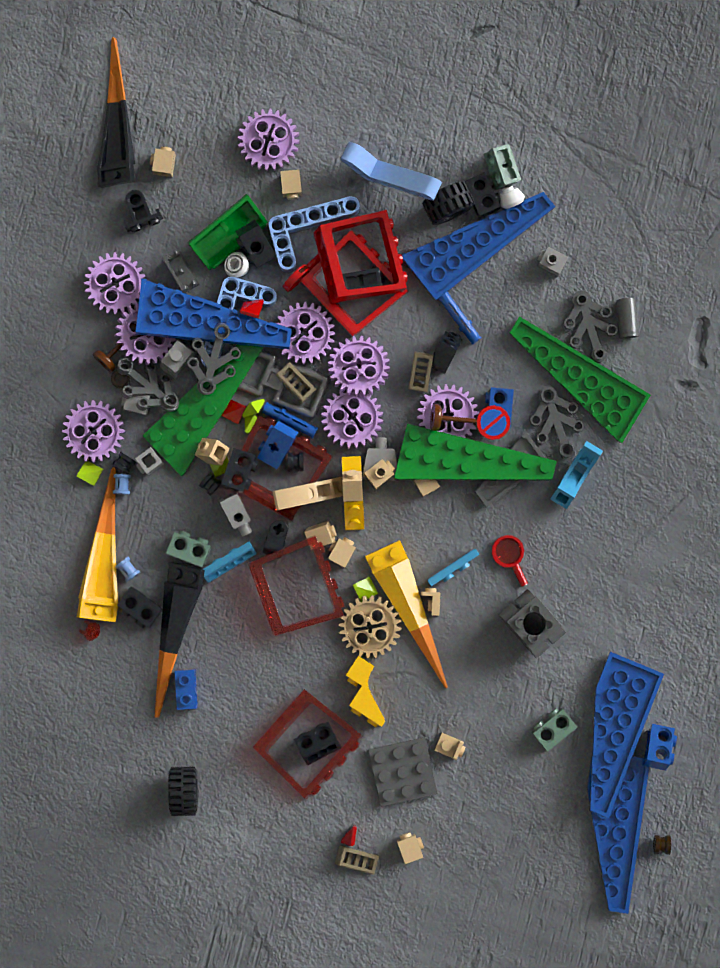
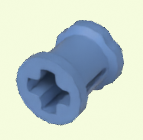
[113,474,131,495]
[115,557,140,582]

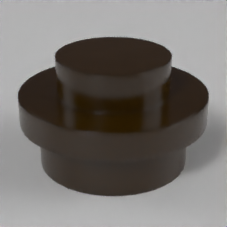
[111,370,130,389]

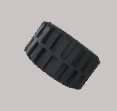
[422,182,475,225]
[168,766,198,816]

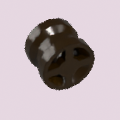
[653,835,671,855]

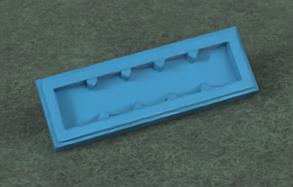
[203,541,257,583]
[427,549,480,586]

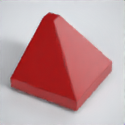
[240,299,264,318]
[222,400,247,424]
[341,825,357,846]

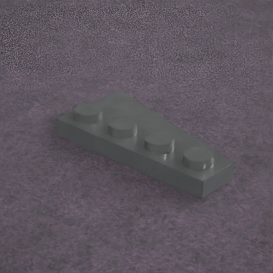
[475,432,545,507]

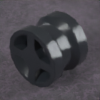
[112,451,136,474]
[288,452,304,472]
[199,472,222,496]

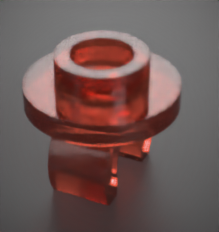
[79,620,100,641]

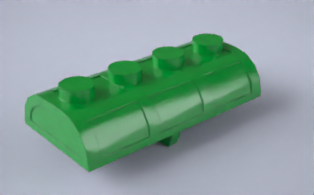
[187,194,268,270]

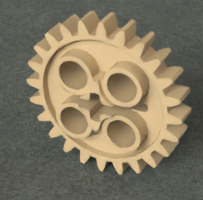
[339,595,402,658]

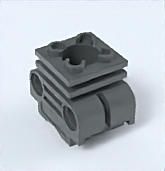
[498,589,566,658]

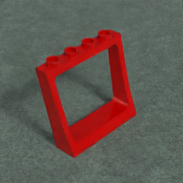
[313,210,408,304]
[300,230,409,336]

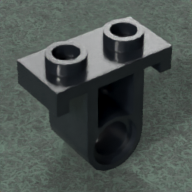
[123,190,163,233]
[431,331,463,374]

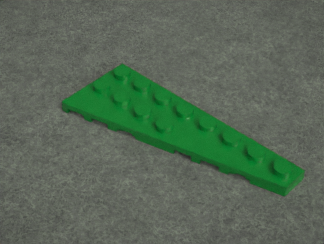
[509,316,651,444]
[143,344,264,477]
[394,424,557,481]

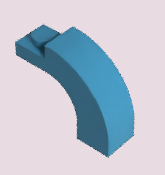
[550,441,603,509]

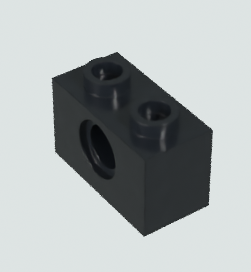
[235,220,276,268]

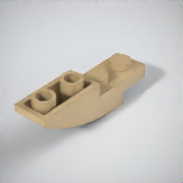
[273,477,343,510]

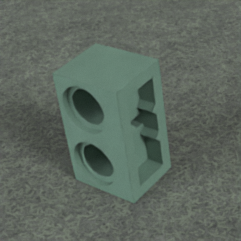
[484,144,521,190]
[166,530,211,568]
[532,708,577,752]

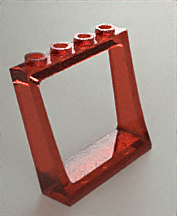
[232,416,332,521]
[247,536,344,636]
[253,689,363,799]

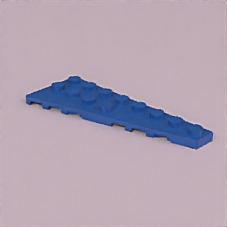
[402,192,555,301]
[136,278,291,349]

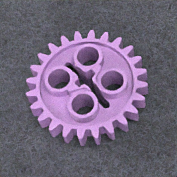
[238,109,299,171]
[84,252,145,315]
[276,302,335,364]
[114,304,177,365]
[328,336,390,397]
[417,384,479,438]
[321,389,383,449]
[62,400,125,463]

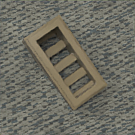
[408,351,434,392]
[276,362,316,405]
[335,845,379,875]

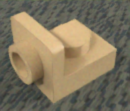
[421,588,440,616]
[434,733,465,760]

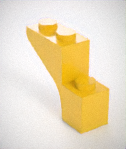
[342,456,364,530]
[346,656,385,727]

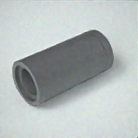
[616,298,639,339]

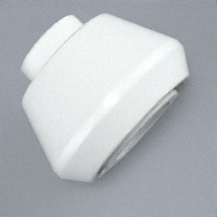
[500,185,525,209]
[224,252,249,278]

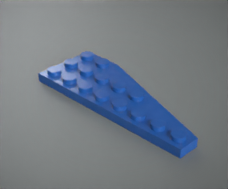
[589,652,664,818]
[587,755,649,914]

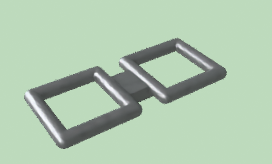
[233,344,330,419]

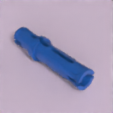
[438,292,481,345]
[262,402,318,439]

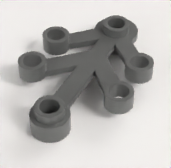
[564,290,618,363]
[187,323,241,395]
[117,358,179,412]
[530,386,584,458]

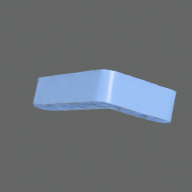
[340,142,442,201]
[269,196,360,273]
[201,277,277,368]

